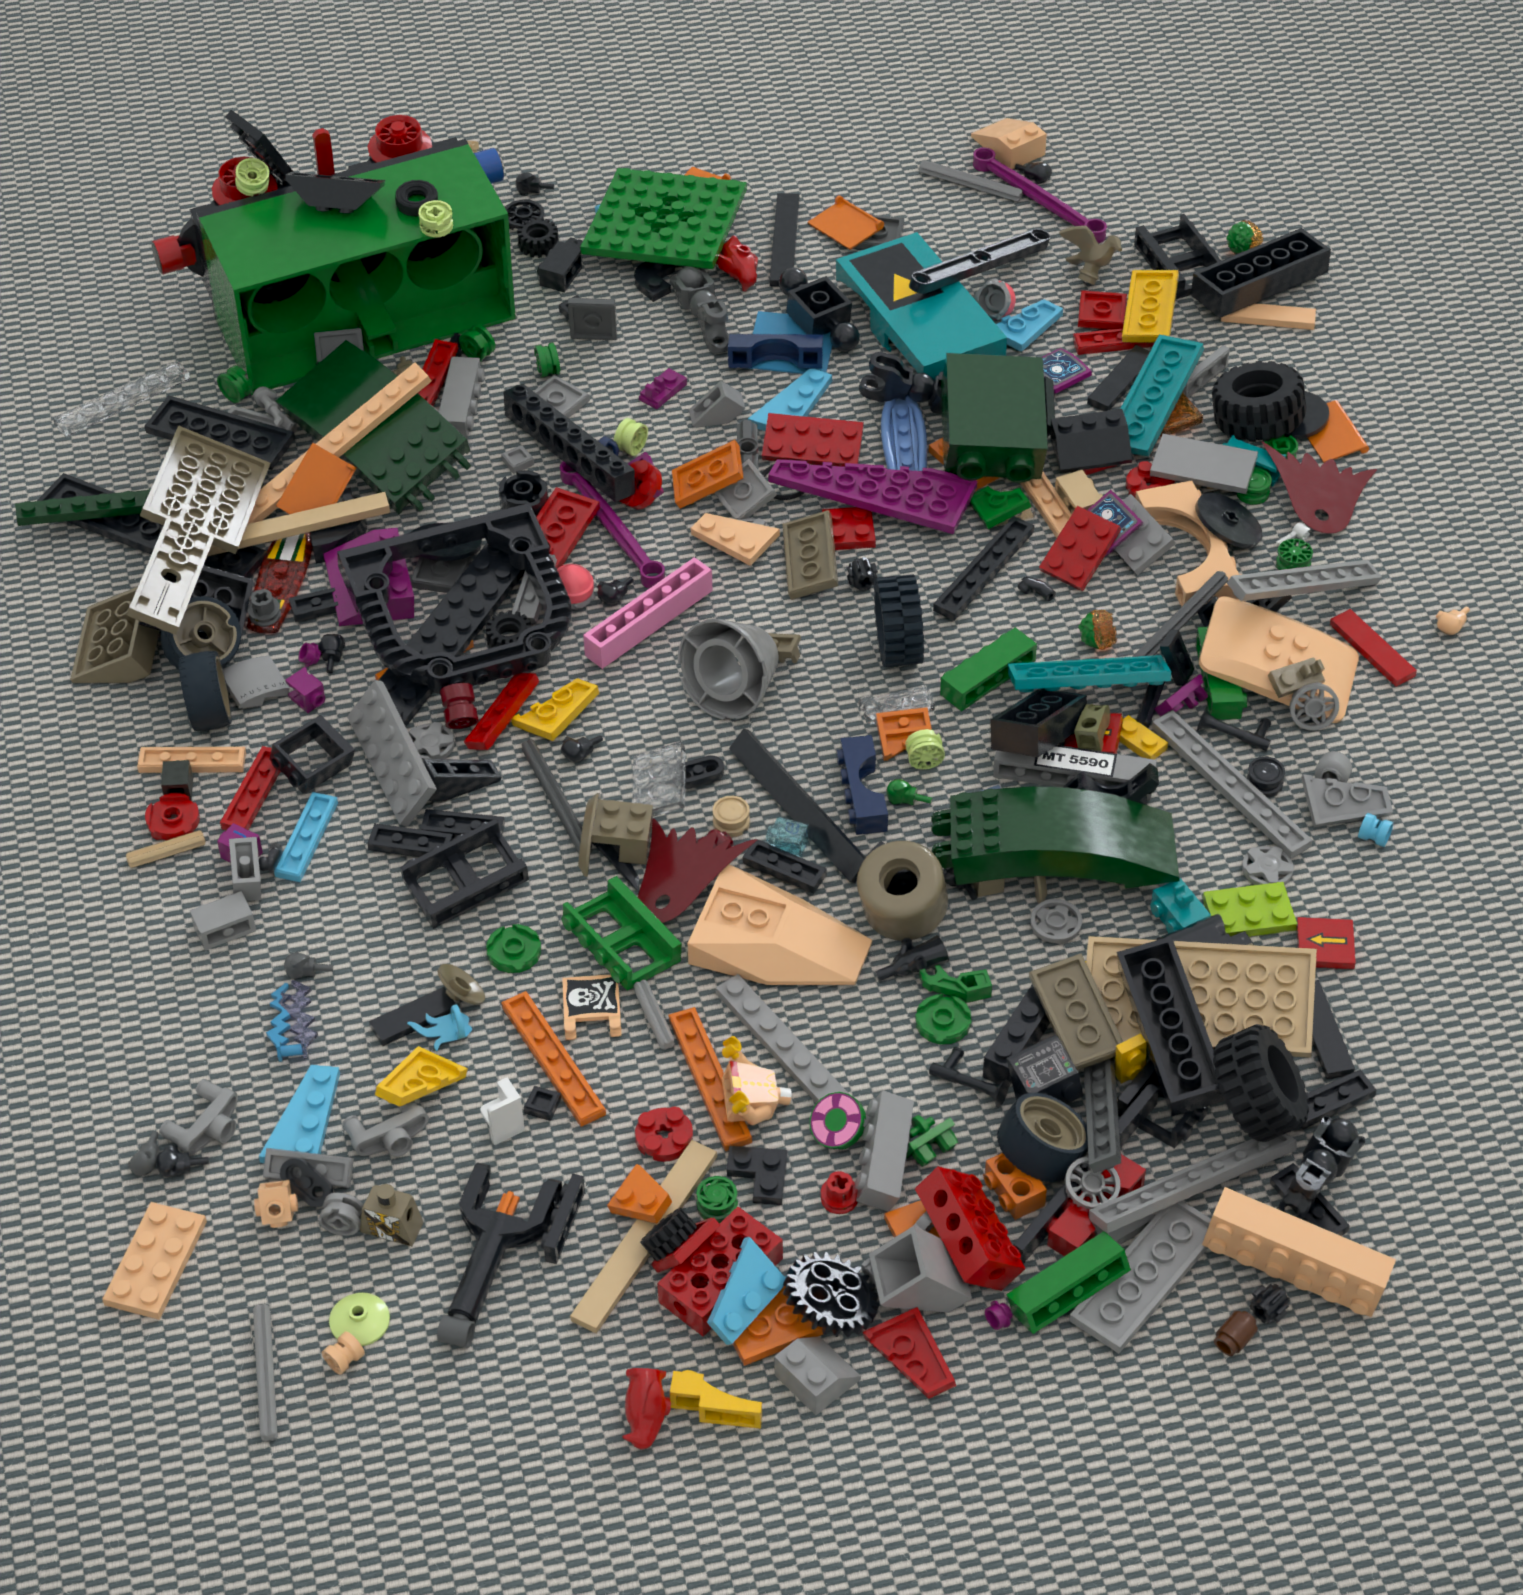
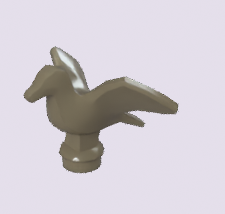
[1059,226,1122,285]

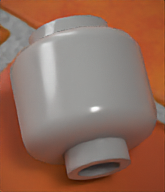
[1315,751,1352,783]

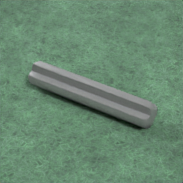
[634,980,675,1050]

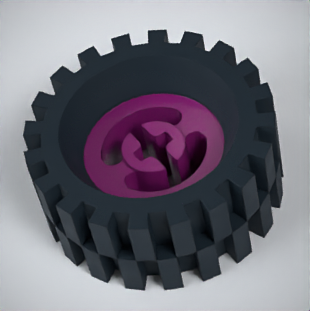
[874,574,924,667]

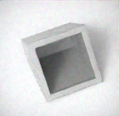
[869,1225,972,1313]

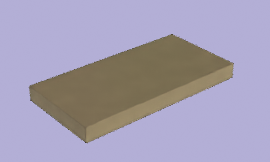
[782,510,838,600]
[1029,953,1123,1070]

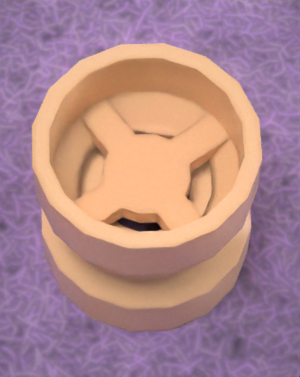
[322,1331,365,1375]

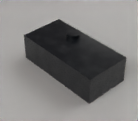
[990,688,1087,757]

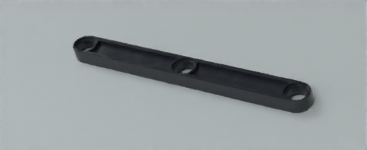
[909,229,1051,294]

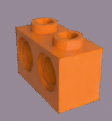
[983,1153,1047,1220]

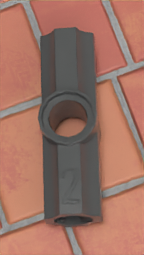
[736,420,759,470]

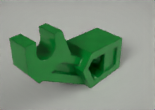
[919,965,992,1003]

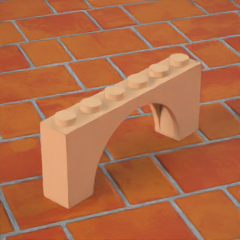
[1135,481,1242,607]

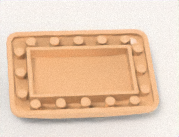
[1199,597,1359,723]

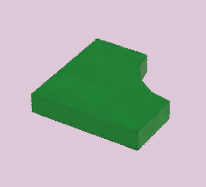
[969,486,1031,529]

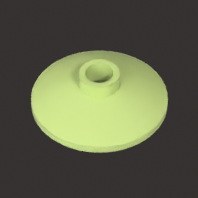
[329,1293,390,1346]

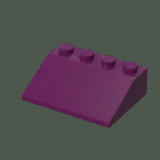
[324,528,414,627]

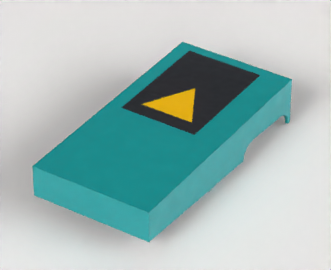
[836,232,1007,380]

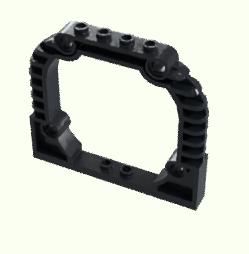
[337,503,572,694]

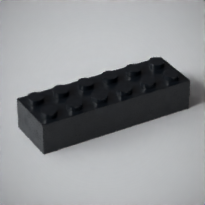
[1191,228,1331,318]
[1117,936,1226,1117]

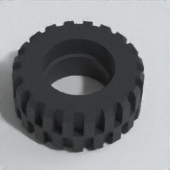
[1212,361,1306,442]
[1213,1024,1309,1142]

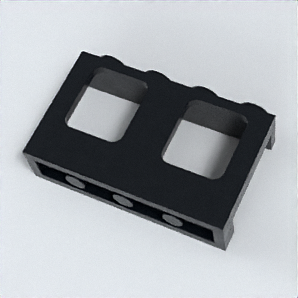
[1134,214,1221,299]
[400,819,529,929]
[1117,1058,1208,1149]

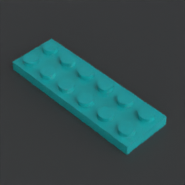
[1120,334,1204,457]
[1008,655,1171,693]

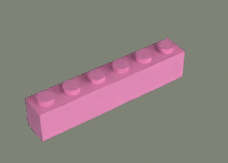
[583,557,713,669]

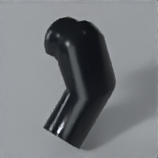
[1017,576,1056,601]
[259,842,283,872]

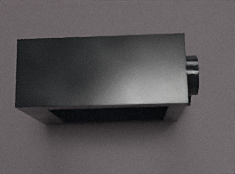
[269,715,355,794]

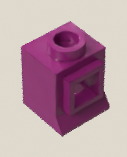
[285,667,326,713]

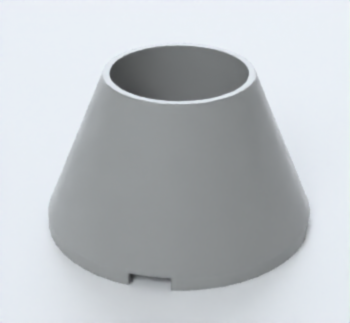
[678,619,779,720]

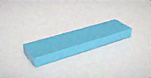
[274,792,338,882]

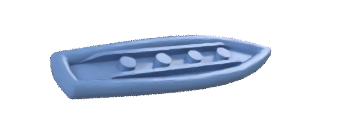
[881,395,927,471]

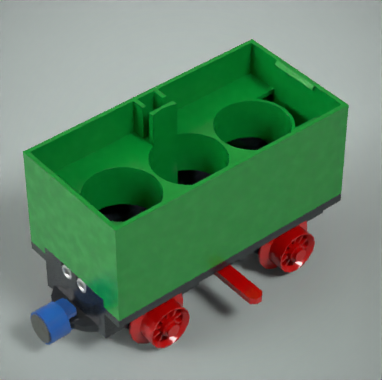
[151,115,516,395]

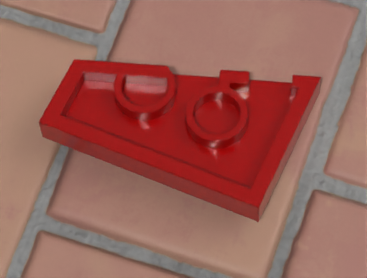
[862,1307,956,1399]

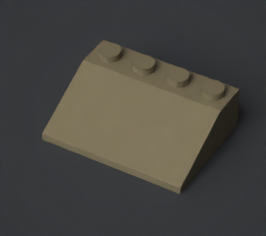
[70,587,160,683]

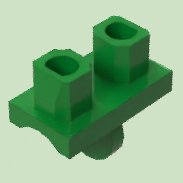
[906,1115,958,1167]

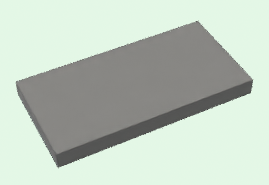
[1150,434,1258,494]

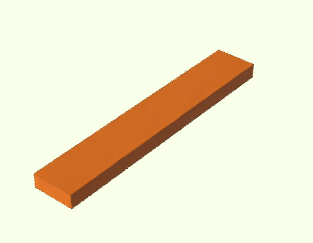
[501,991,606,1127]
[668,1007,752,1151]

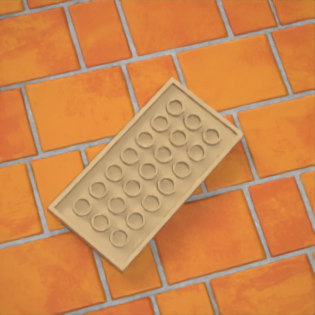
[1086,936,1317,1058]

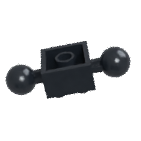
[779,267,860,352]

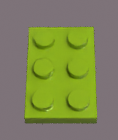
[1202,882,1297,937]

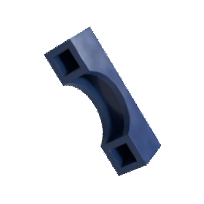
[728,334,823,369]
[836,735,888,835]

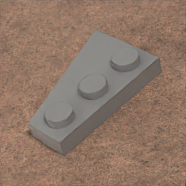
[1301,774,1393,828]

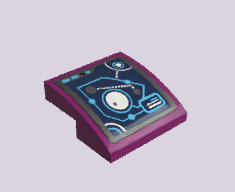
[1043,348,1092,394]
[1088,489,1143,557]

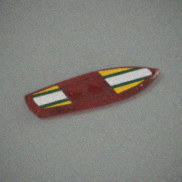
[247,532,312,634]

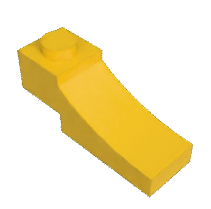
[670,1370,762,1429]

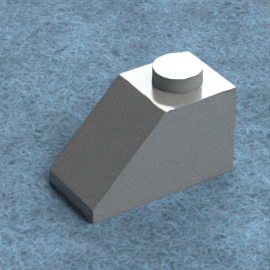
[689,381,745,428]
[229,837,262,901]

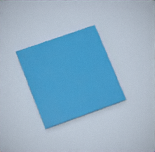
[750,311,832,374]

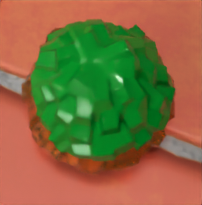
[1226,220,1264,255]
[1078,609,1117,650]

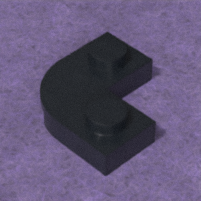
[634,262,675,302]

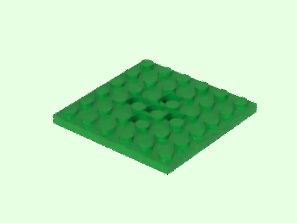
[580,168,747,269]

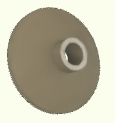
[437,964,485,1005]

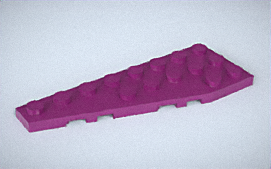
[768,459,977,534]

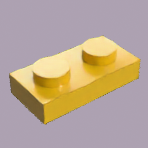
[1119,715,1168,760]
[1115,1033,1147,1084]

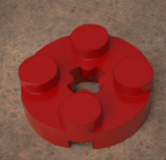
[620,460,662,510]
[1125,461,1175,498]
[145,793,200,840]
[635,1106,693,1162]

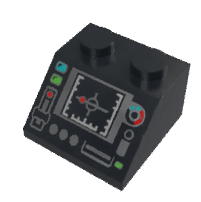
[1007,1035,1083,1104]

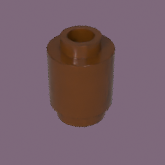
[1214,1311,1258,1356]

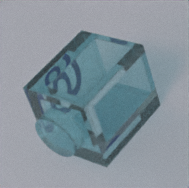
[766,817,808,857]

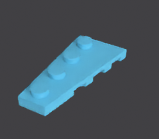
[748,369,832,431]
[259,1065,340,1163]

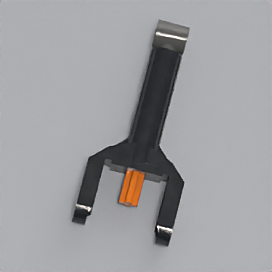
[437,1162,563,1348]

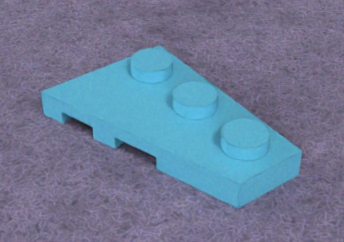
[996,299,1063,352]
[707,1237,785,1345]

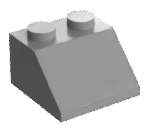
[774,1337,861,1415]

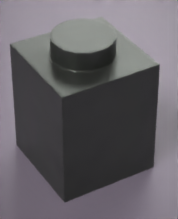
[161,760,193,801]

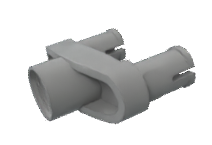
[159,1079,238,1155]
[343,1101,429,1157]

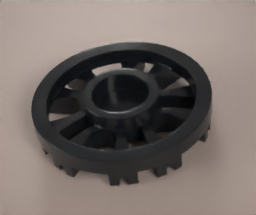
[505,200,545,230]

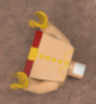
[722,1036,792,1125]

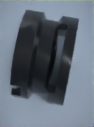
[1246,756,1285,798]

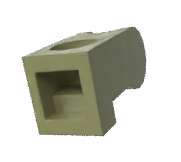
[1074,704,1110,752]

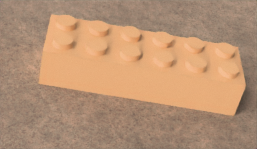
[1202,1187,1396,1317]

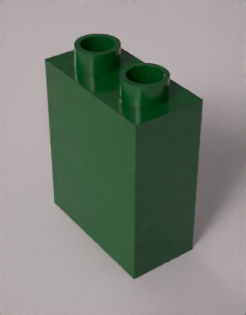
[941,353,1048,483]

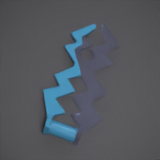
[266,980,318,1062]

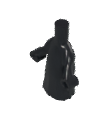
[875,935,949,981]

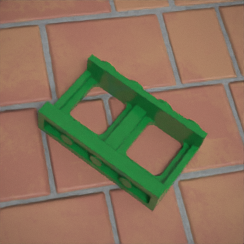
[561,876,682,991]

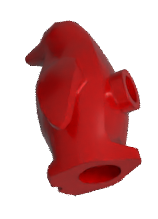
[716,235,758,292]
[622,1368,671,1450]

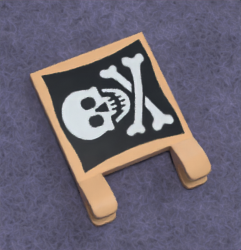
[562,974,622,1040]

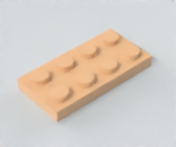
[102,1202,207,1320]

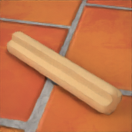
[126,830,205,868]

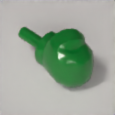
[886,779,933,805]

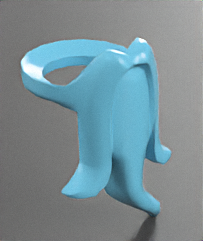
[407,1004,472,1052]

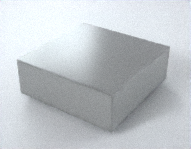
[501,445,534,474]

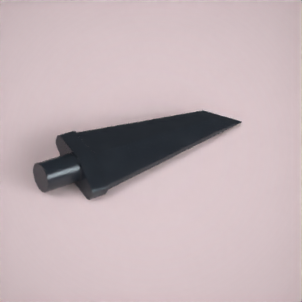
[592,842,639,892]

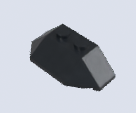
[286,172,385,213]

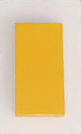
[1122,270,1179,342]

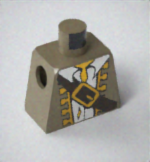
[360,1184,424,1247]

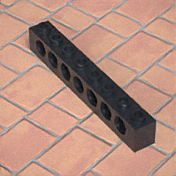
[503,384,635,502]

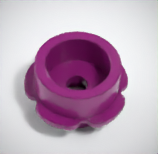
[298,642,321,667]
[985,1301,1012,1330]

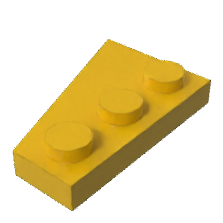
[511,678,599,741]
[375,1046,468,1107]

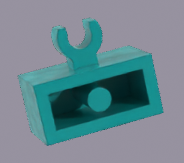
[1150,878,1211,933]

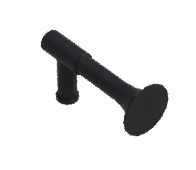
[1197,706,1271,751]
[929,1047,1009,1108]

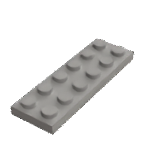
[347,680,437,827]
[1069,1201,1211,1354]

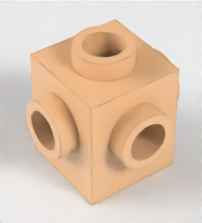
[254,1180,298,1228]

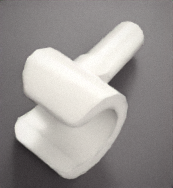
[1276,522,1310,547]

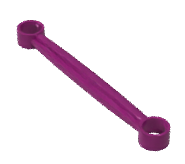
[973,147,1107,243]
[560,462,665,589]

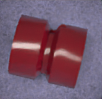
[440,683,479,729]

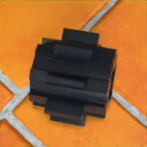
[847,557,878,591]
[1249,1284,1290,1324]

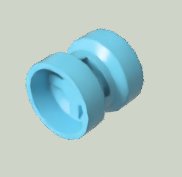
[1358,813,1394,847]

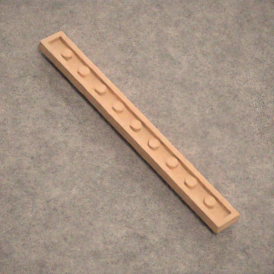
[247,362,431,524]

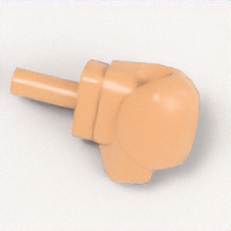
[1436,606,1470,635]

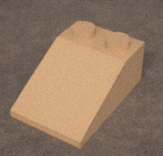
[971,118,1047,170]

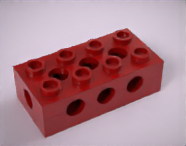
[914,1166,1026,1291]
[657,1207,783,1337]

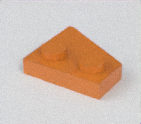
[876,707,932,761]
[607,1164,672,1224]

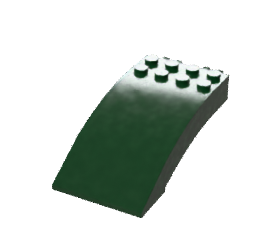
[275,340,471,514]
[931,786,1180,889]

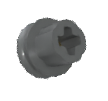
[247,589,281,627]

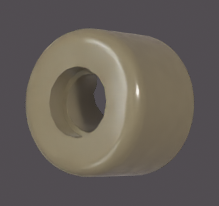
[857,840,948,941]

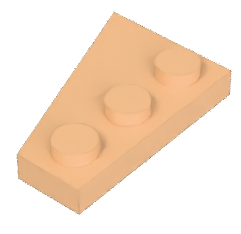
[690,513,780,566]

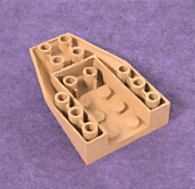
[687,864,872,985]

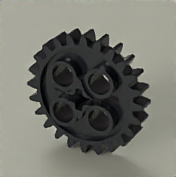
[783,1252,880,1337]

